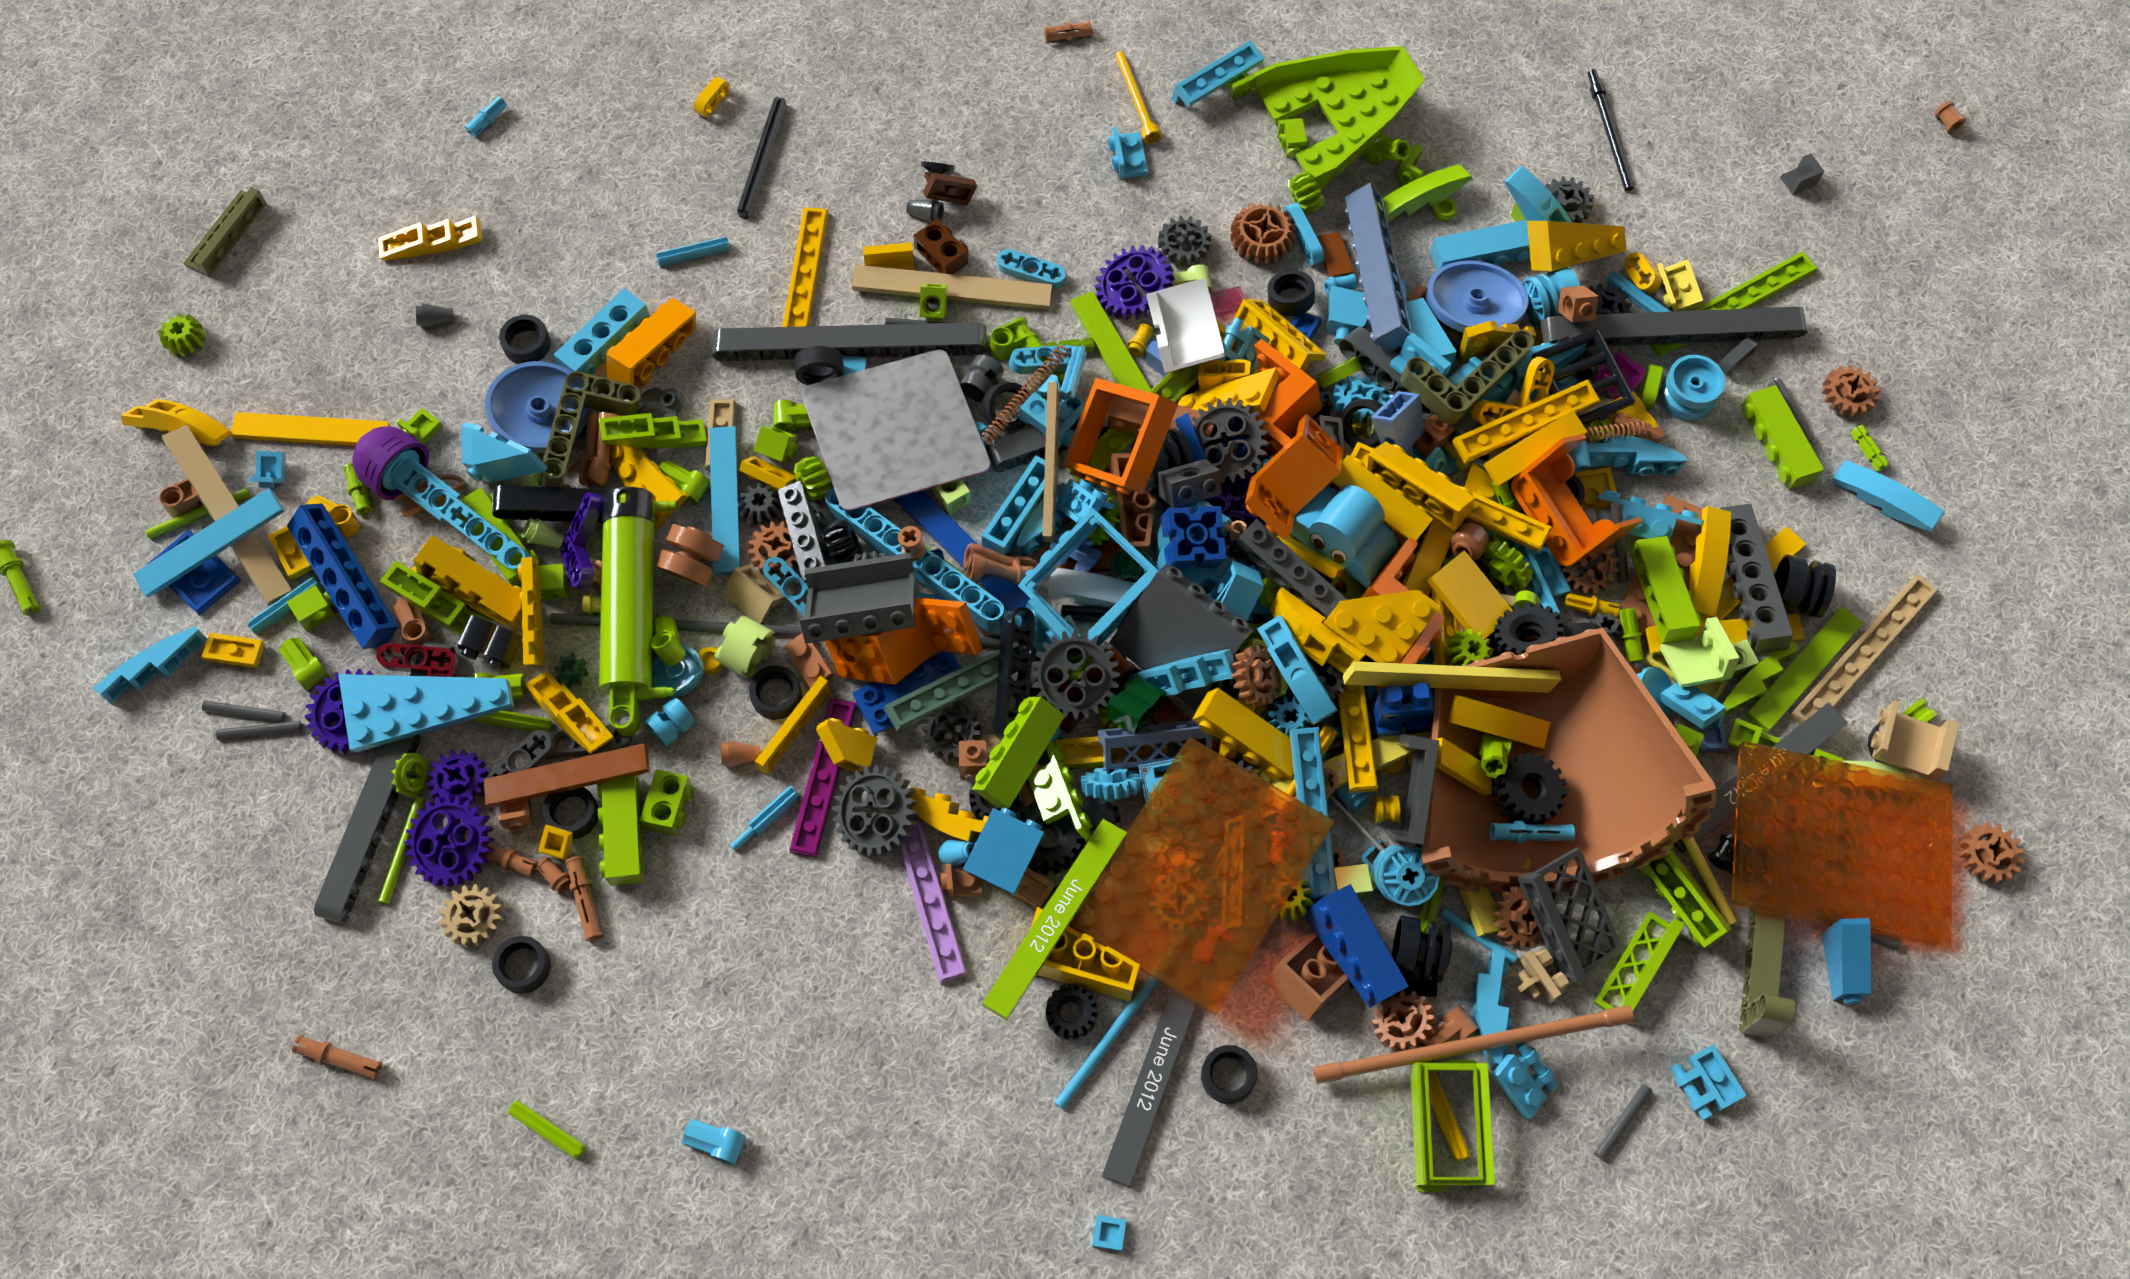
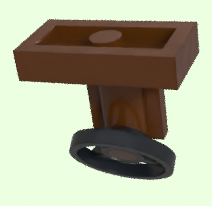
[921,161,978,205]

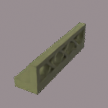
[184,187,267,277]

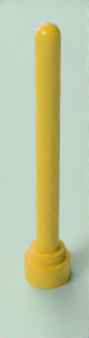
[1116,51,1162,144]

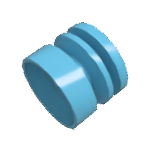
[1522,267,1581,329]
[1371,844,1440,906]

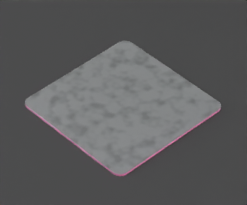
[801,350,990,511]

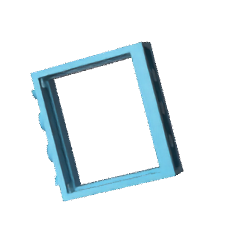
[1018,508,1158,645]

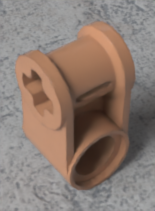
[159,478,204,518]

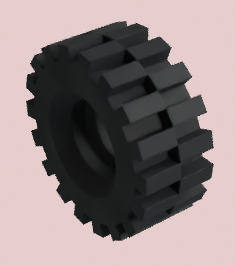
[1494,603,1565,656]
[1491,753,1568,824]
[1017,802,1083,875]

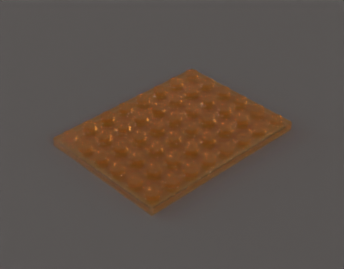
[1070,737,1335,1016]
[1731,741,1953,947]

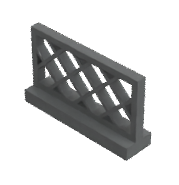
[1518,848,1624,983]

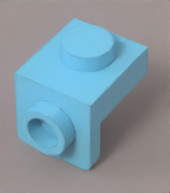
[250,451,286,488]

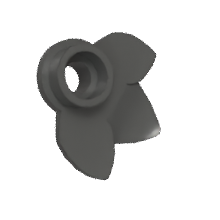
[638,388,683,419]

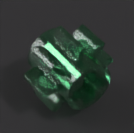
[553,653,589,689]

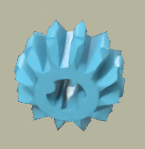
[1268,695,1315,737]

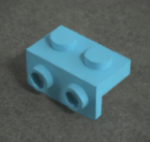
[1659,682,1726,729]

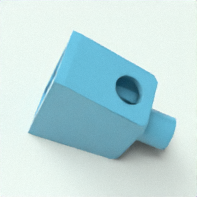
[1326,285,1369,346]

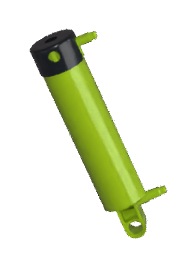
[599,487,677,737]

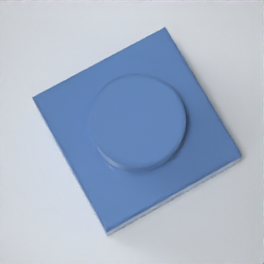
[1694,722,1729,753]

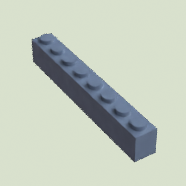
[1345,182,1412,353]

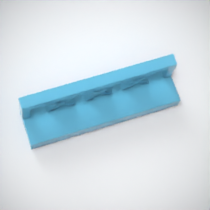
[1171,40,1264,107]

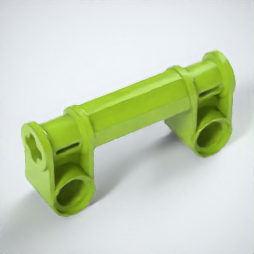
[989,317,1078,401]

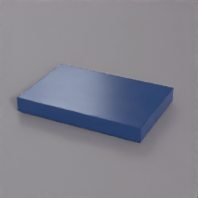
[147,529,242,616]

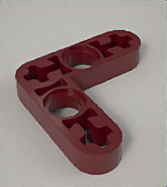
[376,643,458,677]

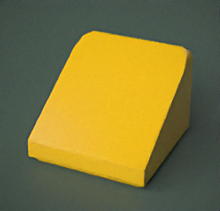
[538,825,573,860]

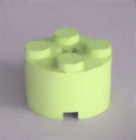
[714,616,775,679]

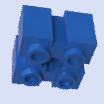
[1161,506,1227,569]

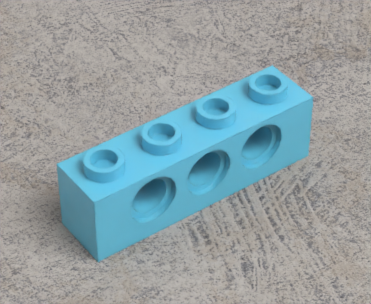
[553,288,650,375]

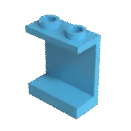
[963,807,1046,897]

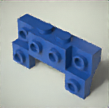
[852,651,962,737]

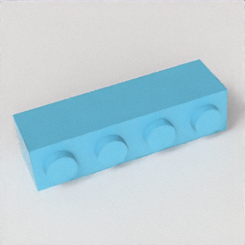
[1430,220,1530,270]
[981,456,1058,556]

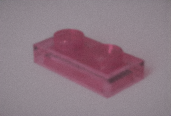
[1210,286,1245,318]

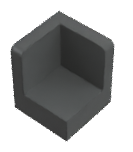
[1780,153,1824,195]

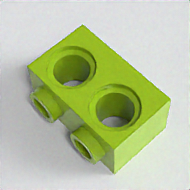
[639,769,694,836]

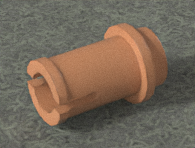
[536,857,571,893]

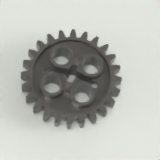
[1191,398,1270,484]
[1031,629,1121,719]
[832,765,919,857]

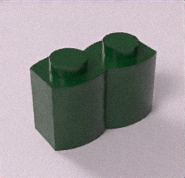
[1107,676,1166,734]

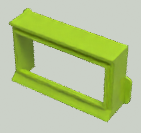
[1410,1060,1495,1192]

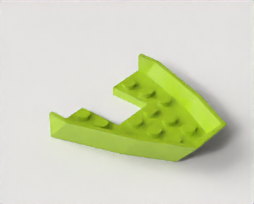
[1253,46,1425,190]

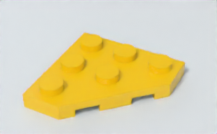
[1458,321,1536,365]
[1323,590,1441,663]

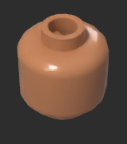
[1450,522,1489,561]

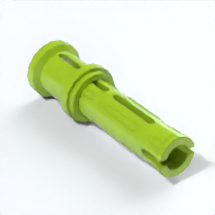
[0,540,41,616]

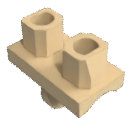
[1517,949,1570,1005]

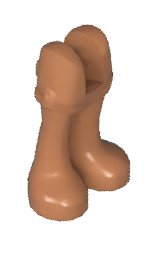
[578,412,620,487]
[964,543,1039,585]

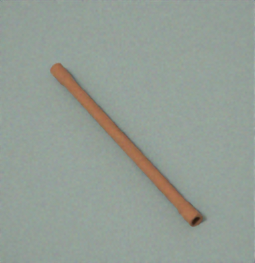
[1313,1005,1634,1084]

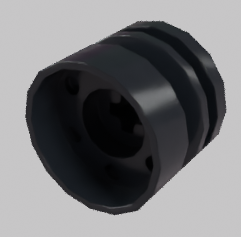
[1130,428,1194,493]
[1774,554,1836,618]
[1391,915,1452,984]

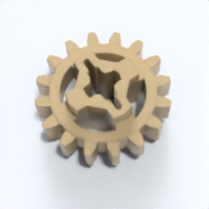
[439,884,503,948]

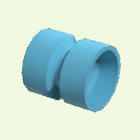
[644,696,696,748]

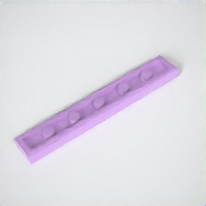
[899,818,968,984]

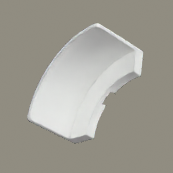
[1146,278,1225,373]

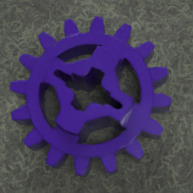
[426,749,489,804]

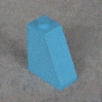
[1821,918,1871,1005]

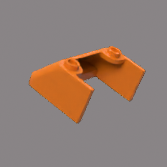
[1511,434,1642,566]

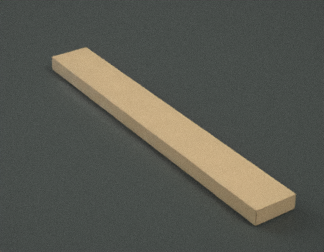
[852,265,1052,310]
[162,425,292,606]
[1789,574,1939,724]

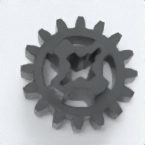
[1545,176,1594,223]

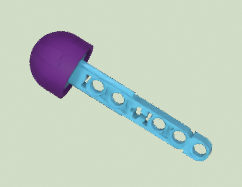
[352,426,530,572]

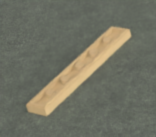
[1043,382,1060,542]

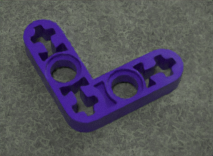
[561,492,603,590]

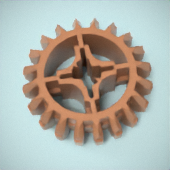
[1230,201,1296,265]

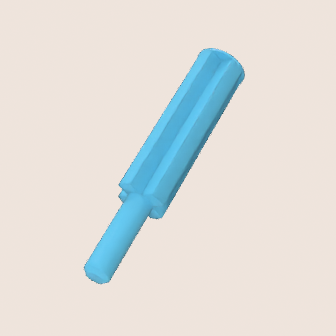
[730,786,800,851]

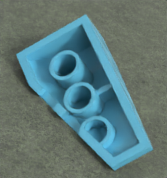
[461,422,548,483]

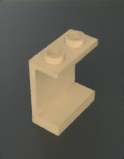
[1871,700,1959,781]

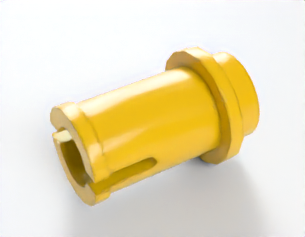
[1128,323,1154,357]

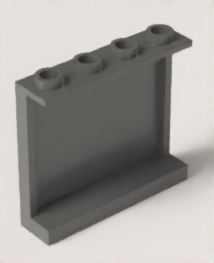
[799,553,916,644]
[1109,563,1254,709]
[1385,733,1439,848]

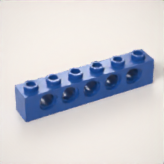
[287,503,399,649]

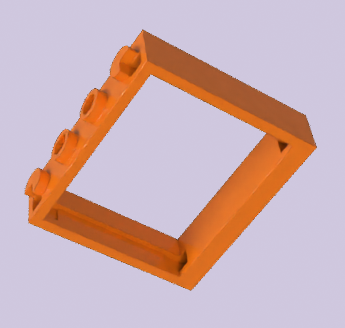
[1062,378,1178,495]

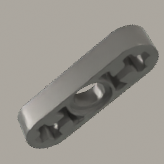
[487,730,556,778]

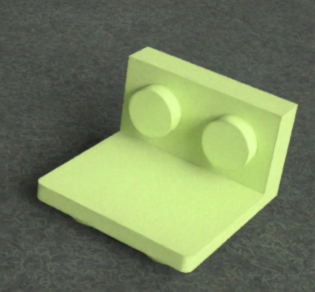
[1660,617,1739,688]

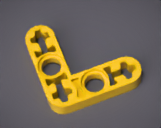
[1472,357,1555,425]

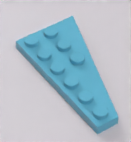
[338,674,514,753]

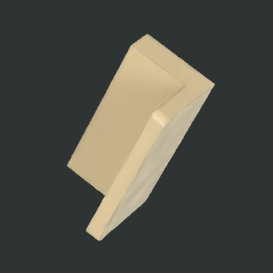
[722,564,786,624]

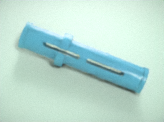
[1489,821,1575,843]

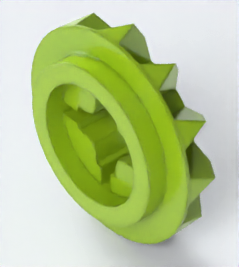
[391,753,430,797]

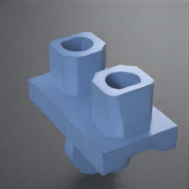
[1050,533,1103,573]

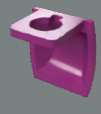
[1592,350,1647,400]

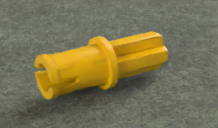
[1564,593,1620,619]

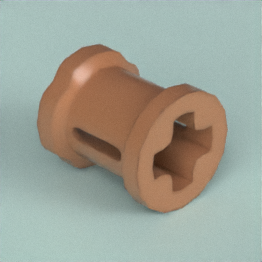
[1934,100,1967,133]
[898,526,925,560]

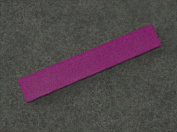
[789,698,857,858]

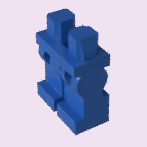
[1373,683,1434,737]

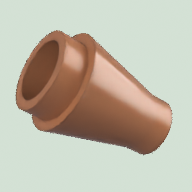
[721,740,760,768]

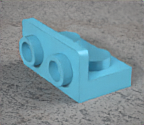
[1108,127,1148,179]
[1390,333,1451,391]
[1056,479,1115,522]
[1015,596,1072,652]

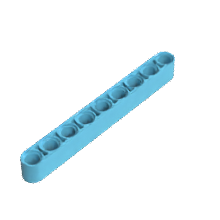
[825,488,1005,633]

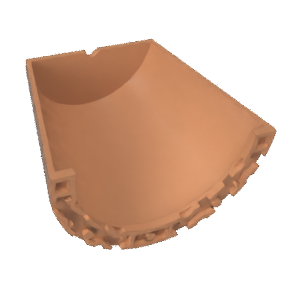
[1421,628,1717,896]

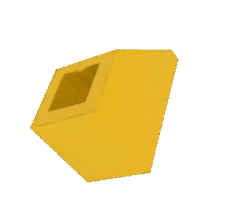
[816,718,877,772]

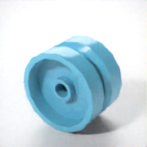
[1660,355,1726,421]

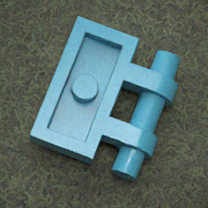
[1215,318,1270,374]
[1491,1042,1558,1119]
[1670,1044,1747,1120]

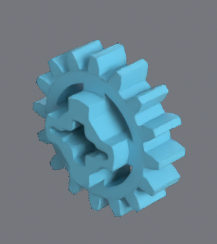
[1332,374,1389,424]
[1081,768,1141,802]

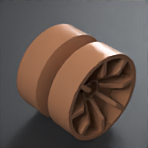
[655,524,725,588]

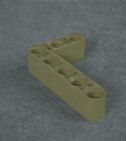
[1400,330,1534,424]
[540,372,640,487]
[1739,899,1796,1039]

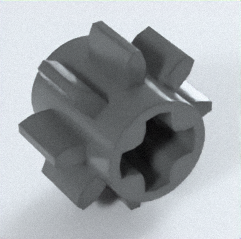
[1588,612,1622,641]

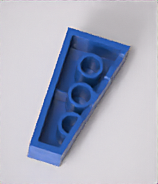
[1303,884,1409,1008]

